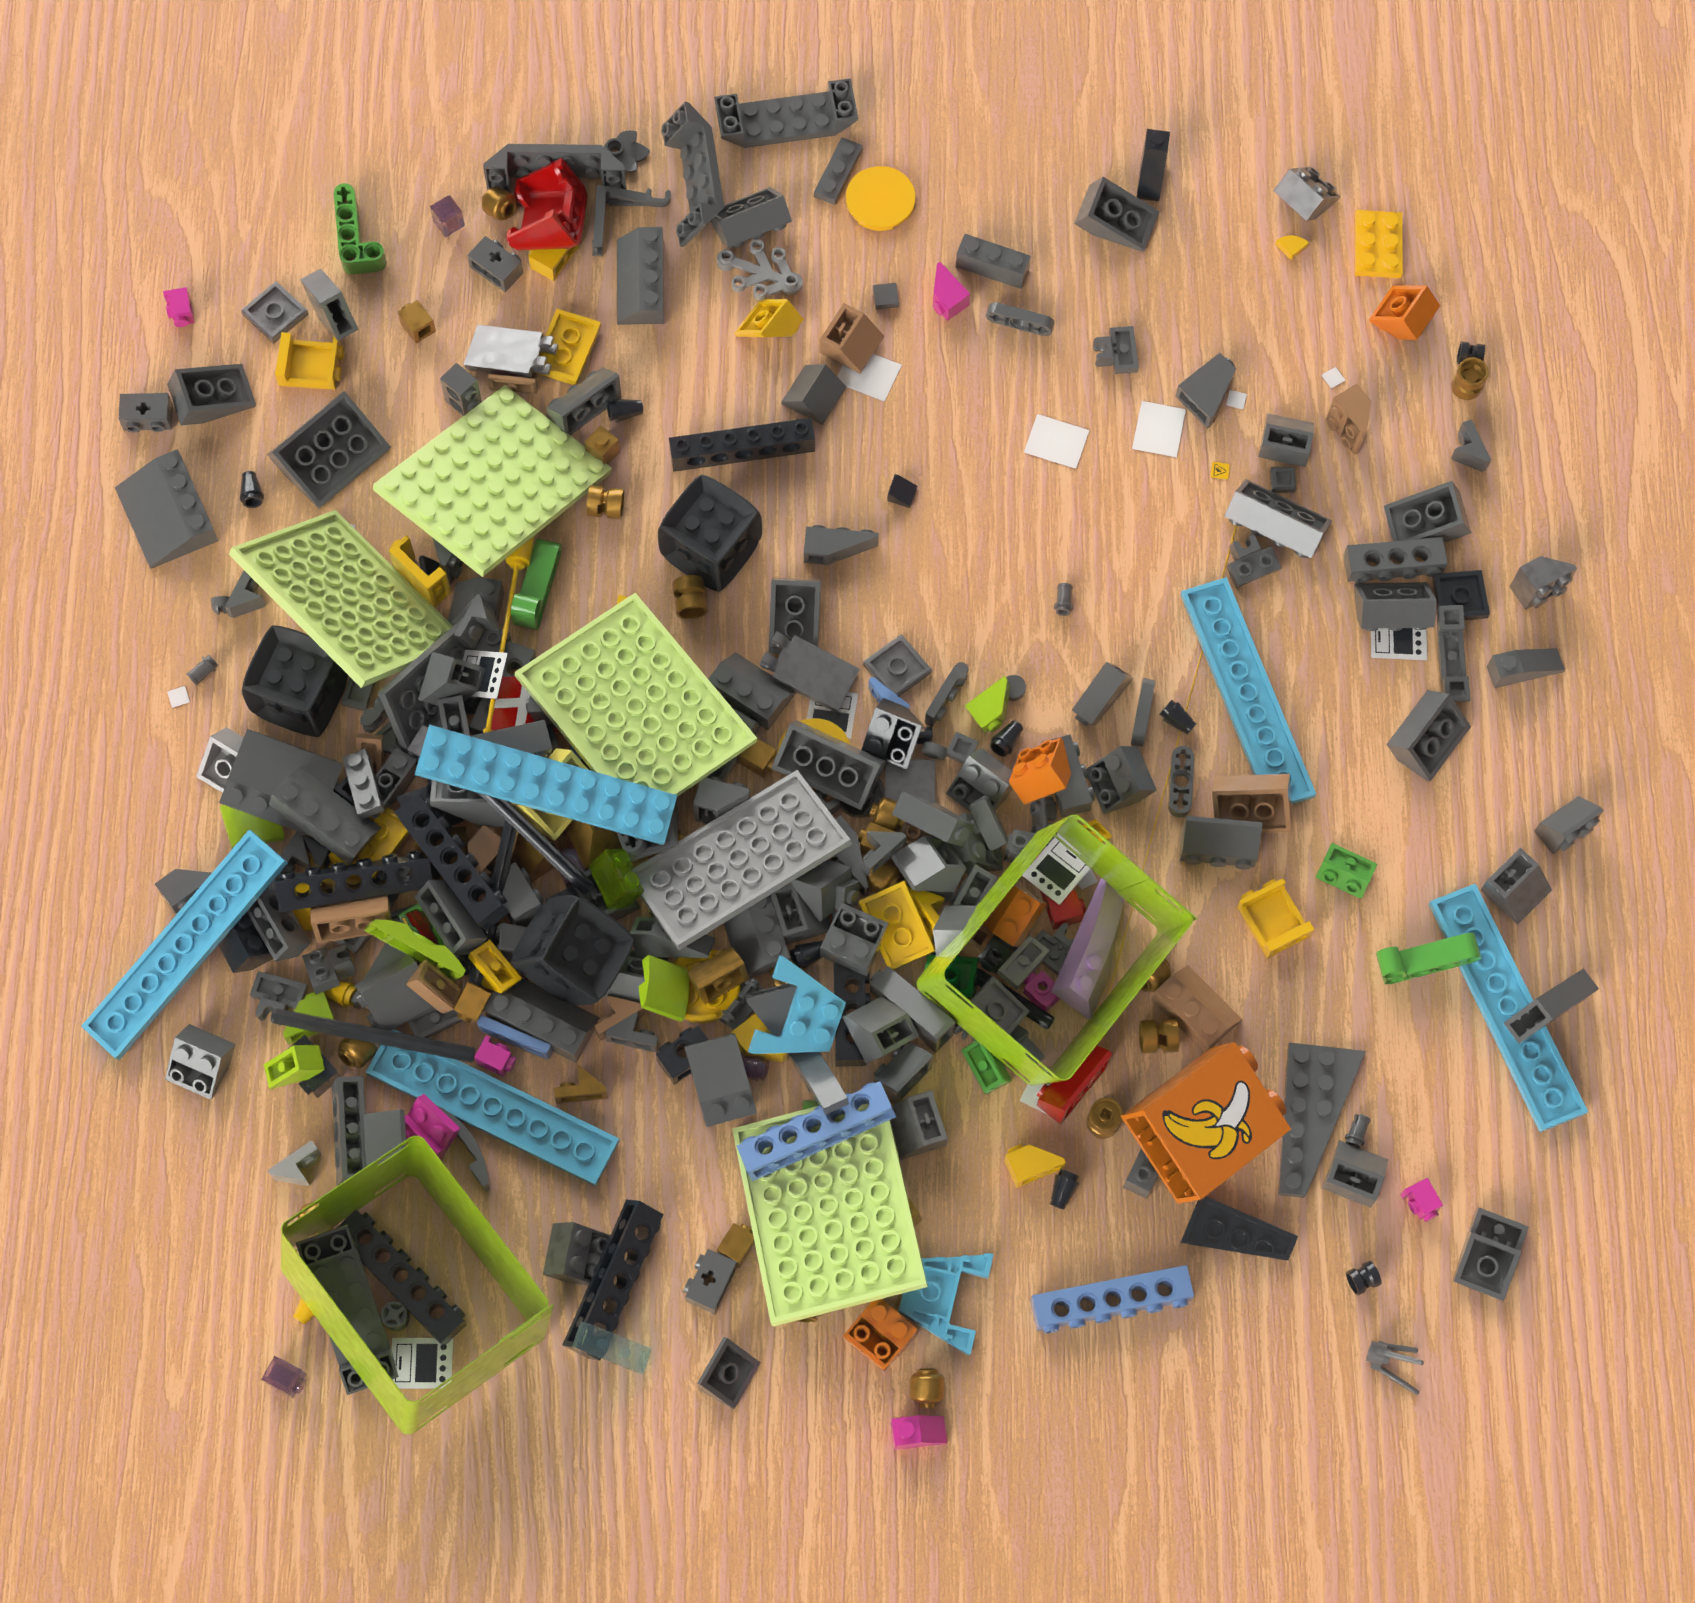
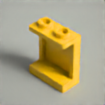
[275,332,345,390]
[388,535,451,608]
[1237,878,1315,959]

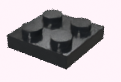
[1432,570,1490,620]

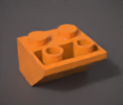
[1009,737,1071,804]
[843,1299,918,1371]

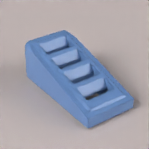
[868,677,910,710]

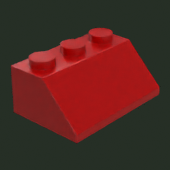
[1036,1045,1113,1125]

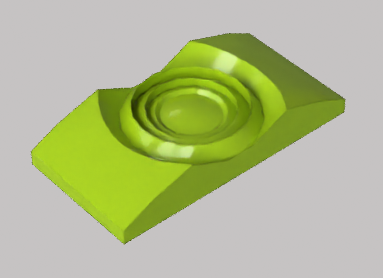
[364,919,466,981]

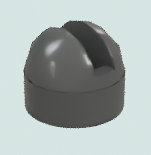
[211,596,230,615]

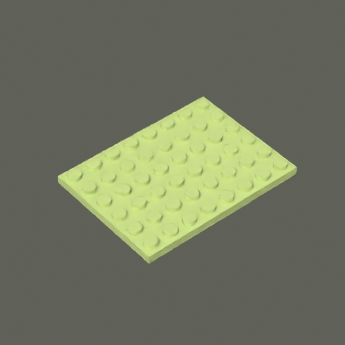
[373,385,612,577]
[229,510,453,688]
[515,593,757,797]
[732,1104,928,1327]

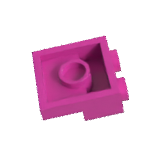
[405,1094,461,1160]

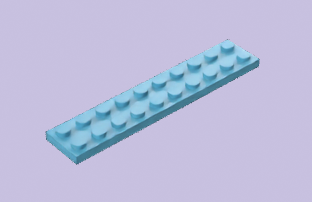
[1180,577,1316,804]
[415,725,677,845]
[81,830,288,1060]
[1428,883,1588,1132]
[366,1029,620,1187]

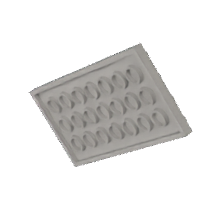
[626,770,852,950]

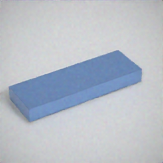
[477,1015,553,1060]

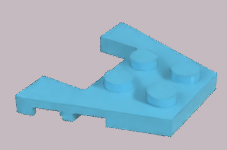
[748,955,846,1054]
[899,1253,994,1356]

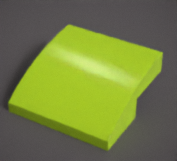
[220,805,285,849]
[638,955,689,1022]

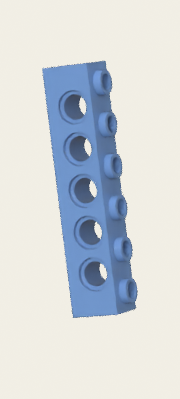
[737,1081,896,1181]
[1030,1265,1194,1334]

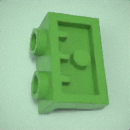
[1316,843,1377,898]

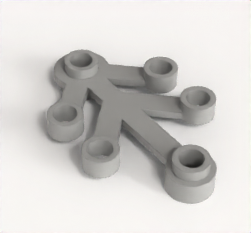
[717,239,803,300]

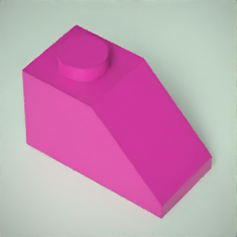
[932,262,970,321]
[891,1415,947,1450]

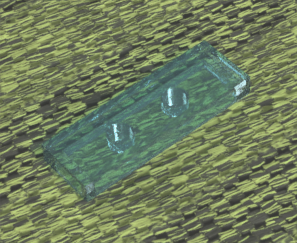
[572,1322,652,1374]

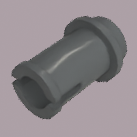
[1054,583,1073,616]
[186,655,219,686]
[1345,1114,1371,1148]

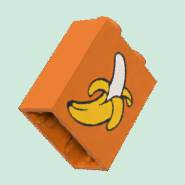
[1121,1041,1291,1204]

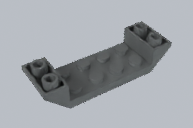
[714,78,858,148]
[661,102,724,247]
[483,144,627,193]
[296,1225,399,1395]

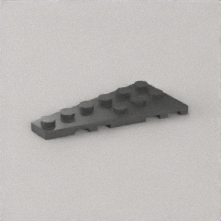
[378,618,481,754]
[1278,1043,1366,1198]

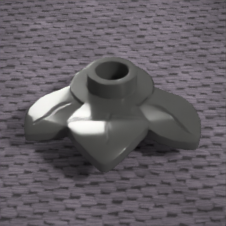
[604,130,650,172]

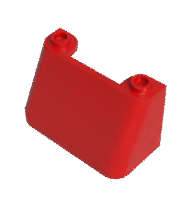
[506,158,588,251]

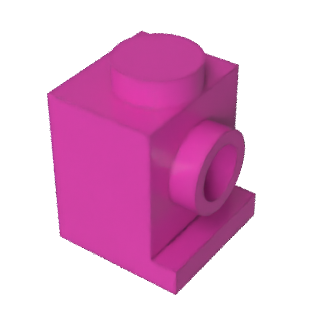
[163,287,195,327]
[1023,971,1060,1012]
[474,1035,517,1077]
[1400,1178,1443,1222]

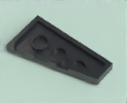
[1180,1196,1298,1261]

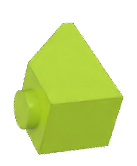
[965,676,1011,734]
[283,992,335,1045]
[263,1045,325,1089]

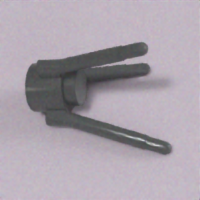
[1366,1341,1424,1395]

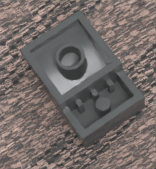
[1453,1207,1529,1301]

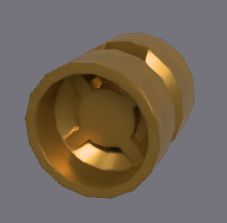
[1451,357,1489,400]
[587,485,625,520]
[672,575,708,619]
[1139,1019,1179,1054]
[1086,1097,1123,1139]

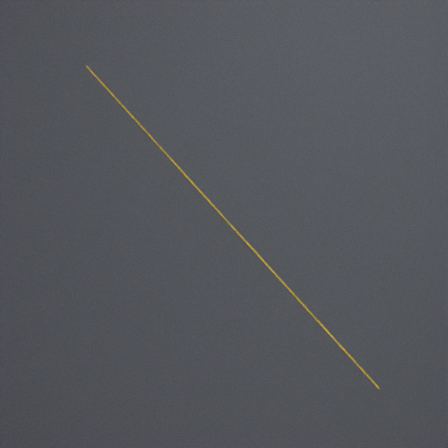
[1108,525,1237,995]

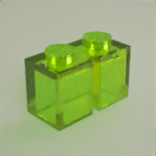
[589,849,644,909]

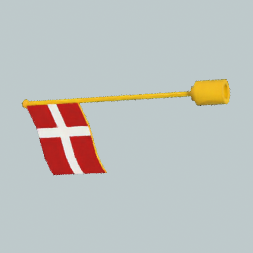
[483,536,560,734]

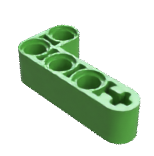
[333,183,387,275]
[511,538,562,630]
[1376,933,1482,984]

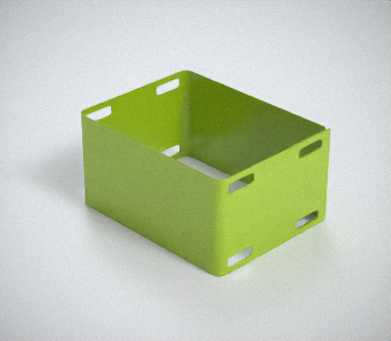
[917,815,1198,1086]
[281,1136,554,1434]

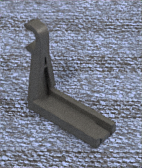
[592,185,671,257]

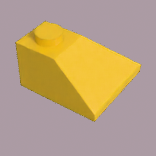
[734,299,804,337]

